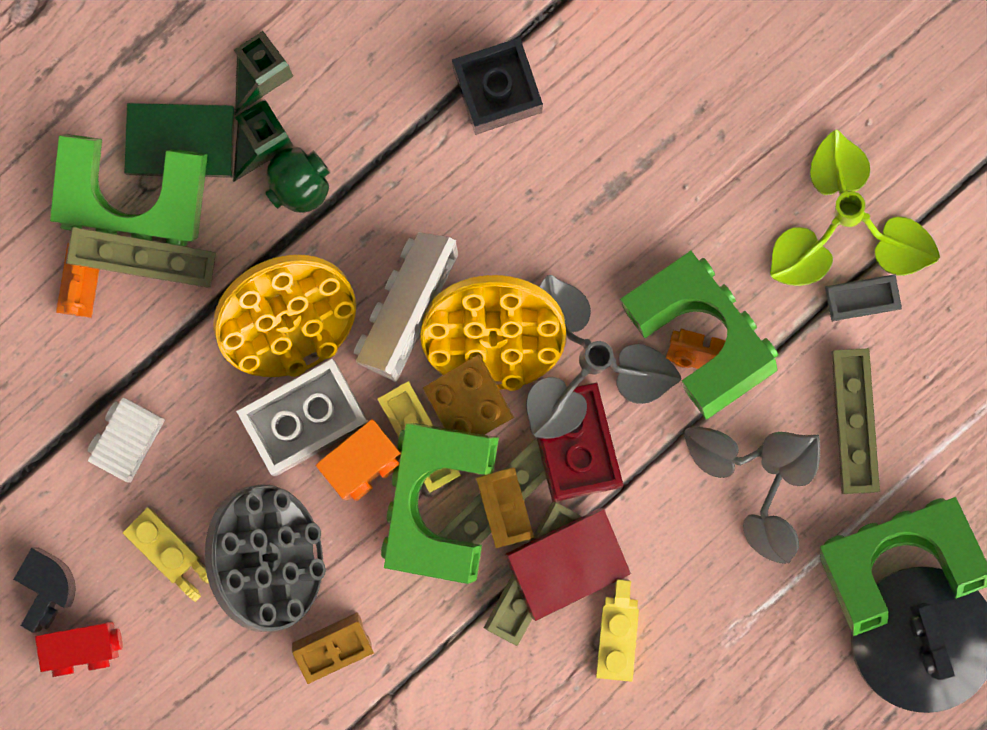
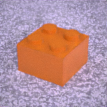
[315,419,401,501]

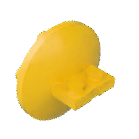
[213,255,356,377]
[421,275,566,391]

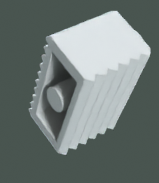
[88,398,165,483]

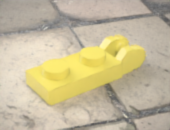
[123,507,209,602]

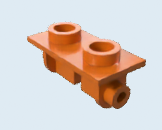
[56,243,100,318]
[665,328,726,369]

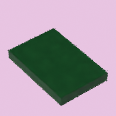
[124,103,235,178]

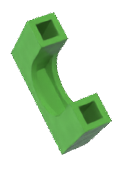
[50,134,208,246]
[620,251,778,420]
[381,423,499,584]
[820,497,987,636]

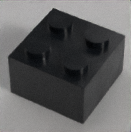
[452,37,543,135]

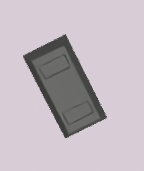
[825,274,902,322]

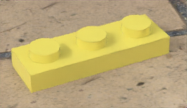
[377,381,461,493]

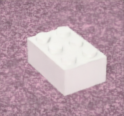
[236,359,368,476]

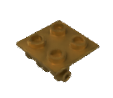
[423,354,515,435]

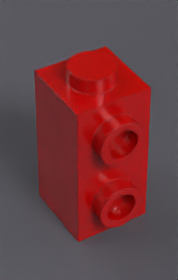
[35,622,123,677]

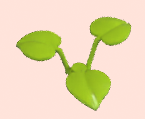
[770,130,940,286]

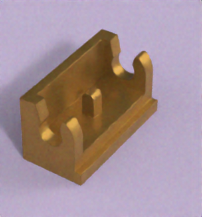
[476,467,534,548]
[292,612,374,684]

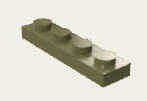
[66,227,216,288]
[831,348,880,494]
[438,439,546,544]
[483,502,582,646]

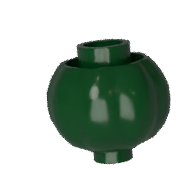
[265,148,331,213]

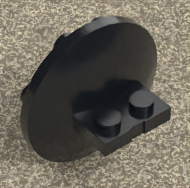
[851,567,987,713]

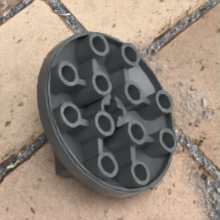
[205,485,326,632]

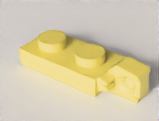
[596,579,639,682]

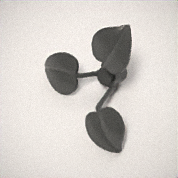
[526,275,682,439]
[684,427,820,564]

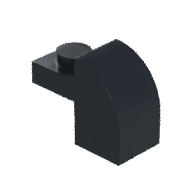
[13,547,76,633]

